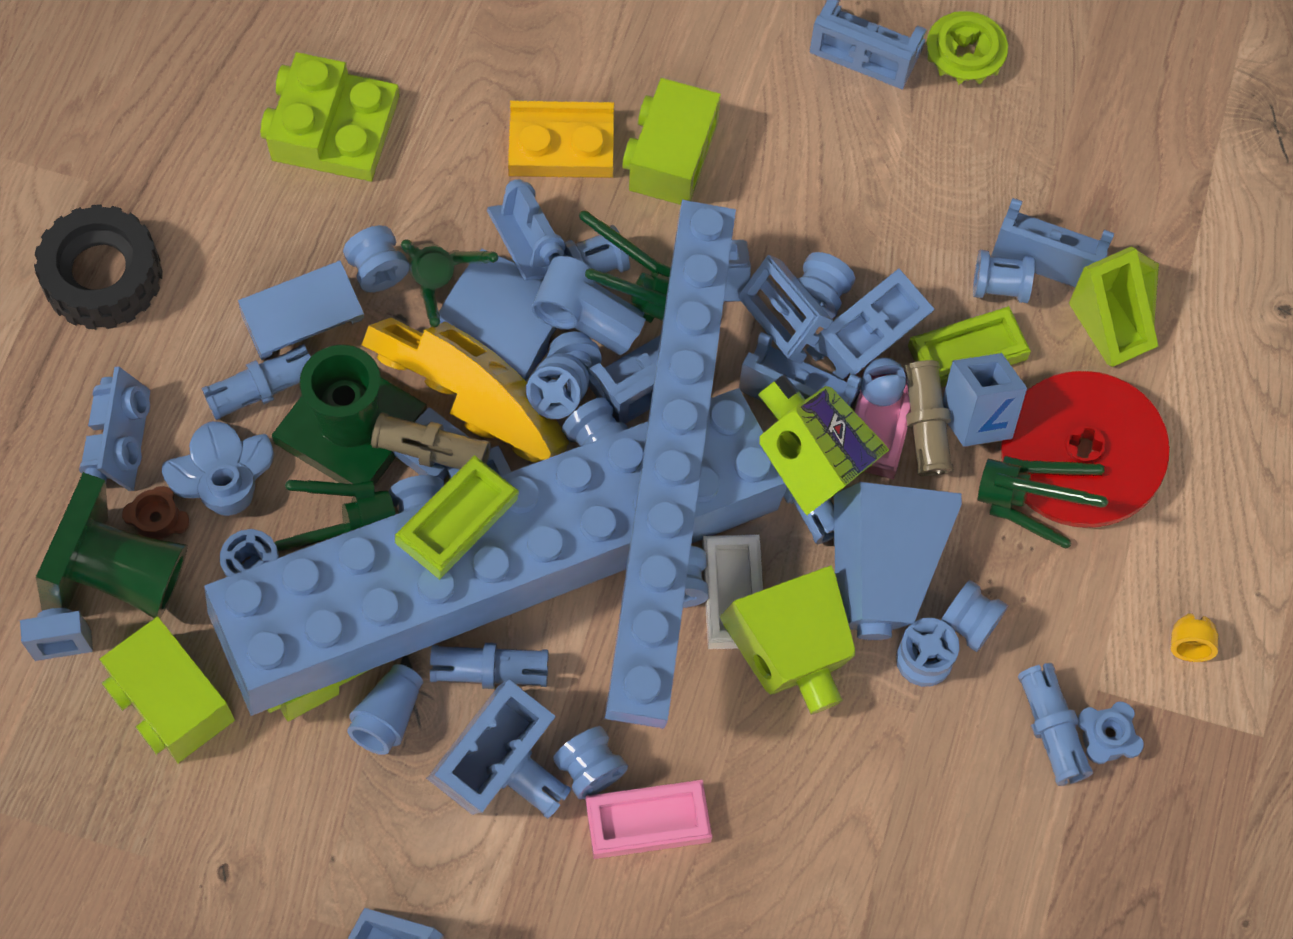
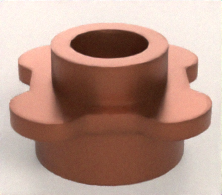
[122,486,190,540]

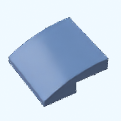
[431,248,557,381]

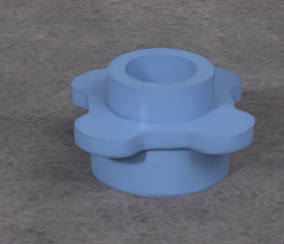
[1078,702,1144,764]

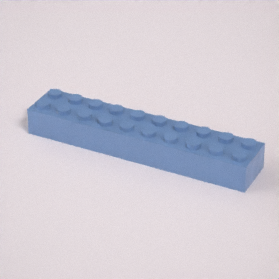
[204,388,787,716]

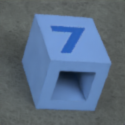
[943,353,1027,447]

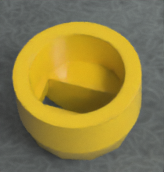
[1171,613,1218,662]

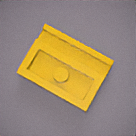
[508,101,614,178]

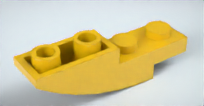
[362,317,569,463]

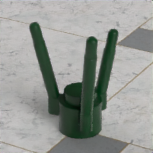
[579,210,671,323]
[401,239,499,327]
[977,456,1108,549]
[274,480,395,551]

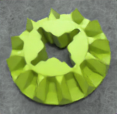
[926,11,1008,85]

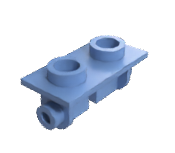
[487,179,567,281]
[79,367,151,491]

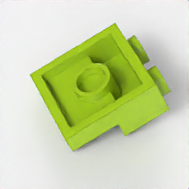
[260,52,400,182]

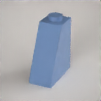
[834,482,962,640]

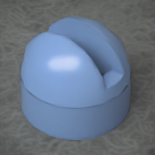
[860,358,906,406]

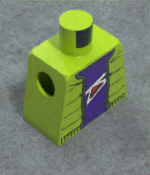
[758,374,889,515]

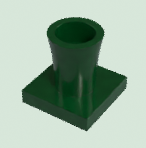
[272,345,427,486]
[36,472,188,618]

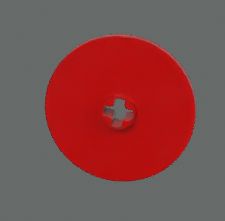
[1001,371,1170,528]

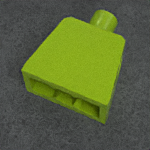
[720,565,855,715]

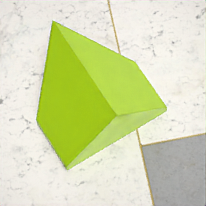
[1069,247,1159,367]

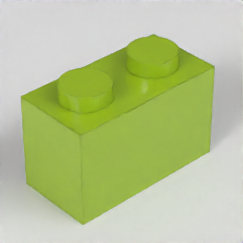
[622,78,721,205]
[99,616,235,763]

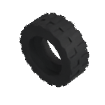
[34,205,162,330]

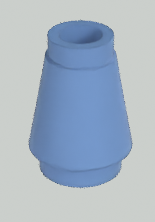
[347,664,423,755]

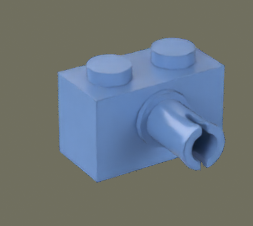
[426,679,571,819]

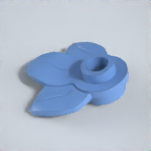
[162,421,274,516]

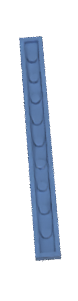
[604,200,736,729]

